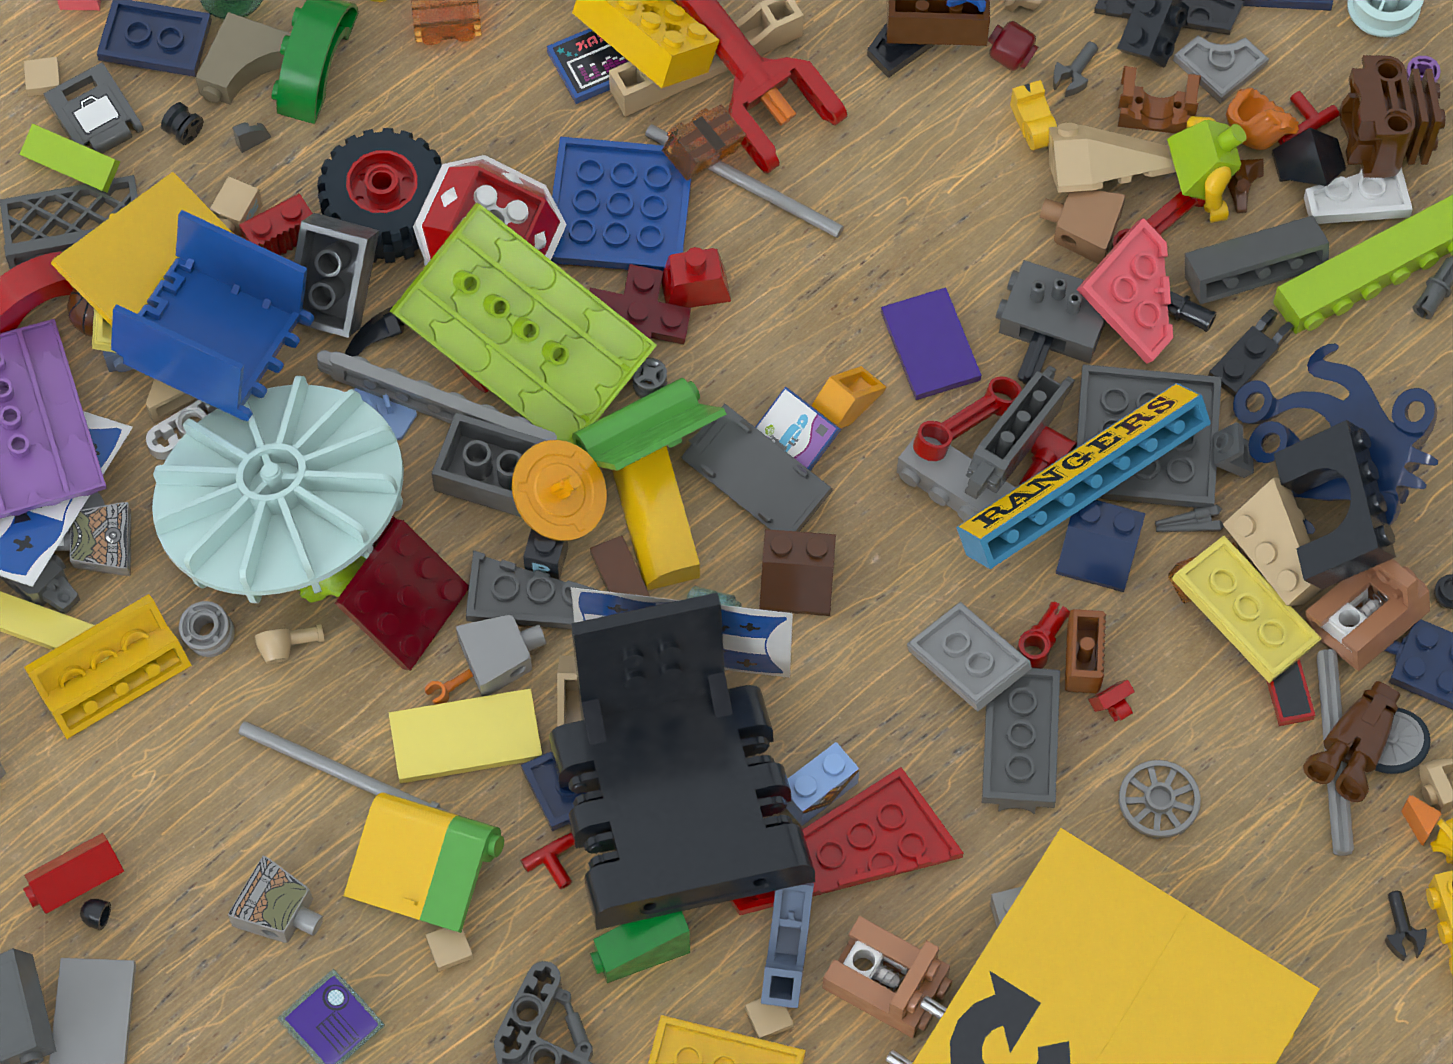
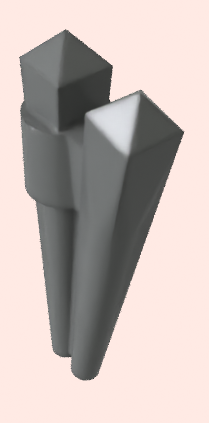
[1155,504,1224,532]

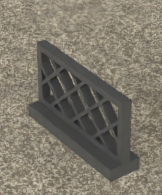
[0,175,138,269]

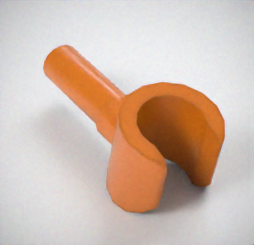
[425,669,473,705]

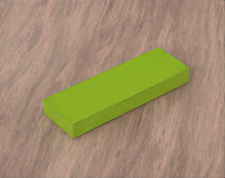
[19,123,121,193]

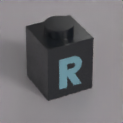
[523,528,568,580]

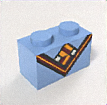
[786,742,859,826]

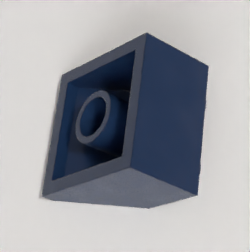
[1056,500,1146,592]

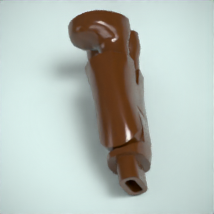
[1303,681,1400,802]

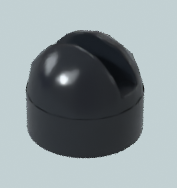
[80,899,111,930]

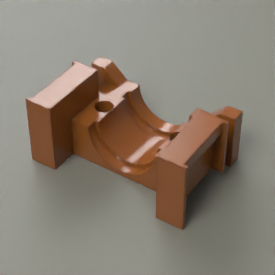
[1118,66,1201,134]

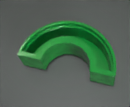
[271,0,359,124]

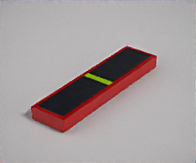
[1266,659,1316,726]

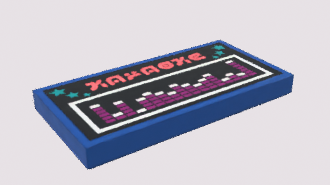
[547,28,629,104]

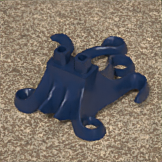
[1233,343,1438,534]

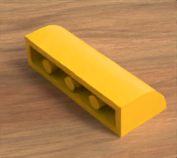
[612,446,700,590]

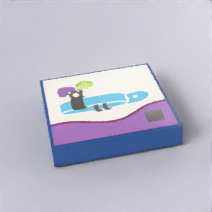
[755,387,842,471]

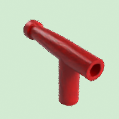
[1278,91,1340,145]
[520,832,575,889]

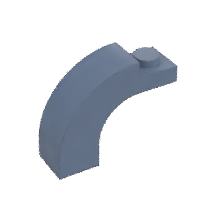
[761,883,814,1008]

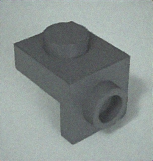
[1213,422,1254,478]

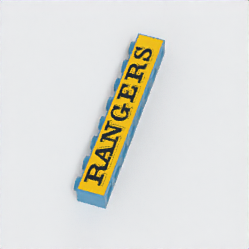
[956,383,1211,569]

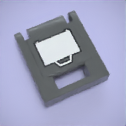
[43,62,144,154]

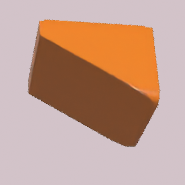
[1401,795,1442,846]

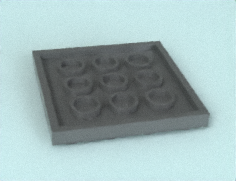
[1076,364,1222,508]

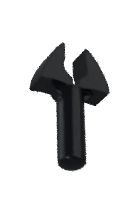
[1385,890,1427,961]

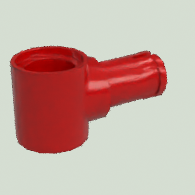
[1019,426,1077,485]
[1017,602,1070,669]

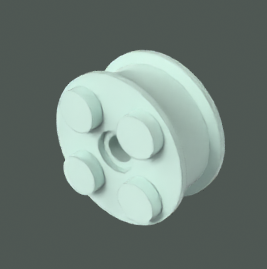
[1347,0,1424,37]

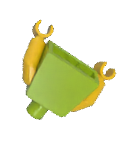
[1167,116,1246,223]

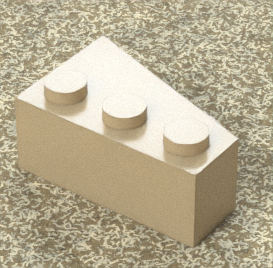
[1223,478,1321,606]

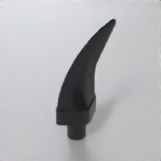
[345,306,405,357]

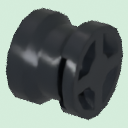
[161,102,204,145]

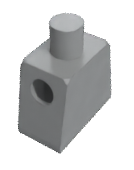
[456,615,546,697]

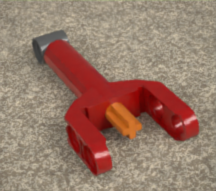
[675,0,848,174]

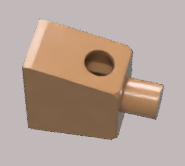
[1039,190,1126,264]

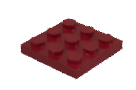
[335,519,469,671]

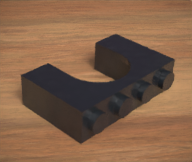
[1274,420,1396,589]

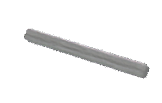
[1317,649,1354,856]

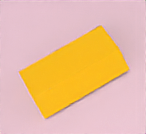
[24,594,192,739]

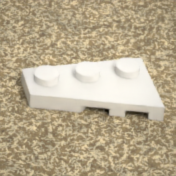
[1304,167,1413,224]

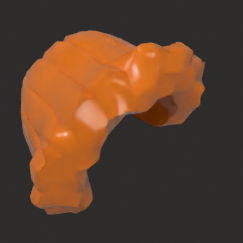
[1226,87,1299,151]

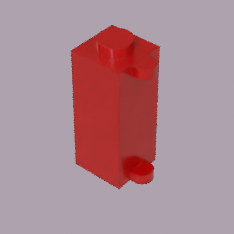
[23,833,124,914]

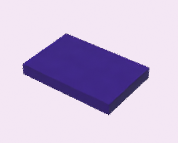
[881,287,982,400]

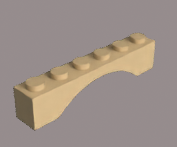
[609,0,804,117]

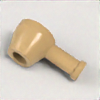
[255,624,324,664]

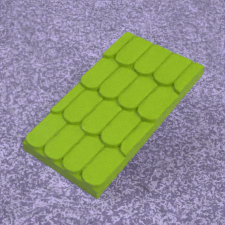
[390,203,657,444]

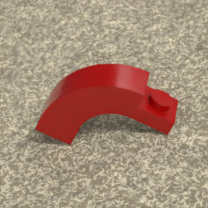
[0,251,74,333]

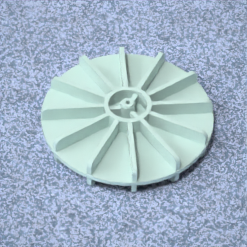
[152,376,404,603]

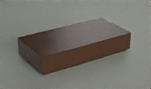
[590,535,650,597]

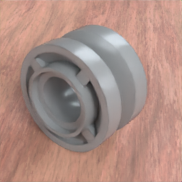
[179,601,235,657]

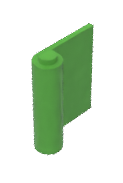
[572,378,726,471]

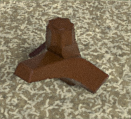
[1227,159,1264,213]

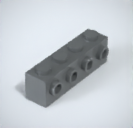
[1185,215,1329,305]

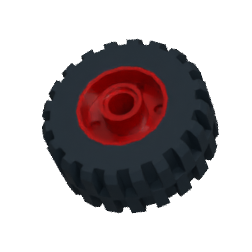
[317,128,442,263]

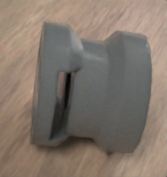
[633,358,667,398]

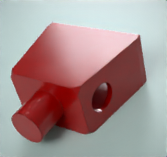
[661,247,731,308]

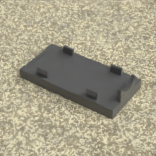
[681,403,833,532]
[982,668,1060,814]

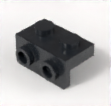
[1117,0,1189,68]

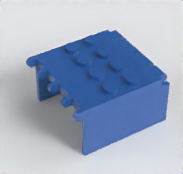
[111,210,315,421]

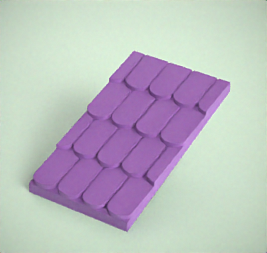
[0,319,107,519]

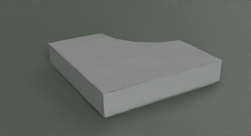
[1173,35,1269,103]

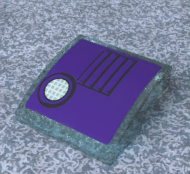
[276,969,385,1064]

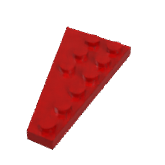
[730,767,964,915]

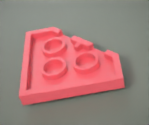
[1076,218,1173,364]

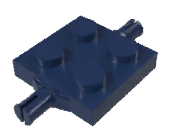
[1384,619,1453,710]

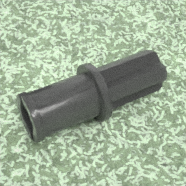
[1413,256,1453,320]

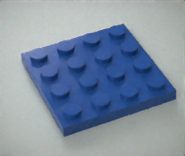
[551,137,695,272]

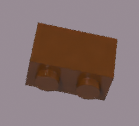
[759,529,836,616]

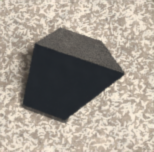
[1272,128,1346,186]

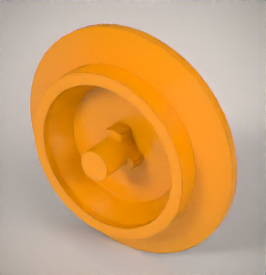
[512,440,607,541]

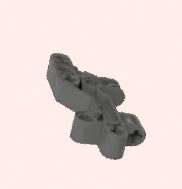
[494,961,593,1064]

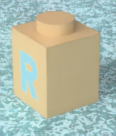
[210,176,262,237]

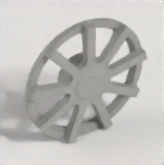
[1118,760,1201,839]

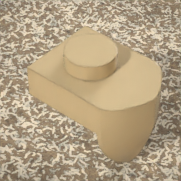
[1419,758,1453,814]

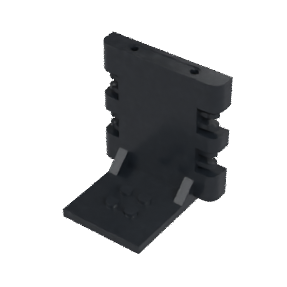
[549,593,815,930]

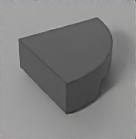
[232,122,271,153]

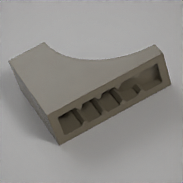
[196,12,291,105]

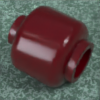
[988,21,1039,71]

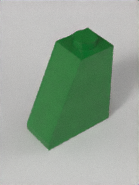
[590,911,690,983]

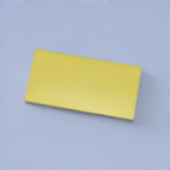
[1172,536,1322,683]
[388,688,542,784]

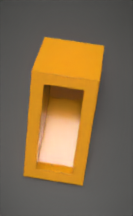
[811,366,887,428]

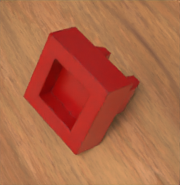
[1088,680,1135,722]

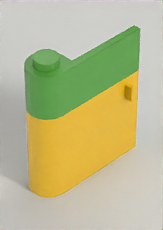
[343,792,504,933]

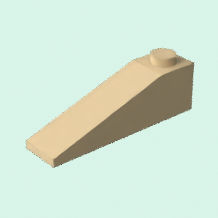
[1049,123,1176,193]

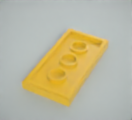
[648,1015,806,1064]

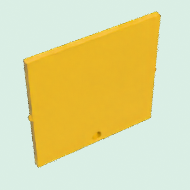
[51,172,234,326]

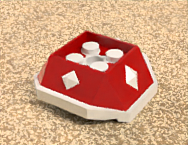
[413,155,566,266]

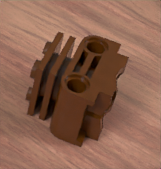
[1339,55,1446,178]

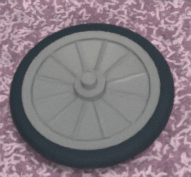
[1375,708,1431,774]

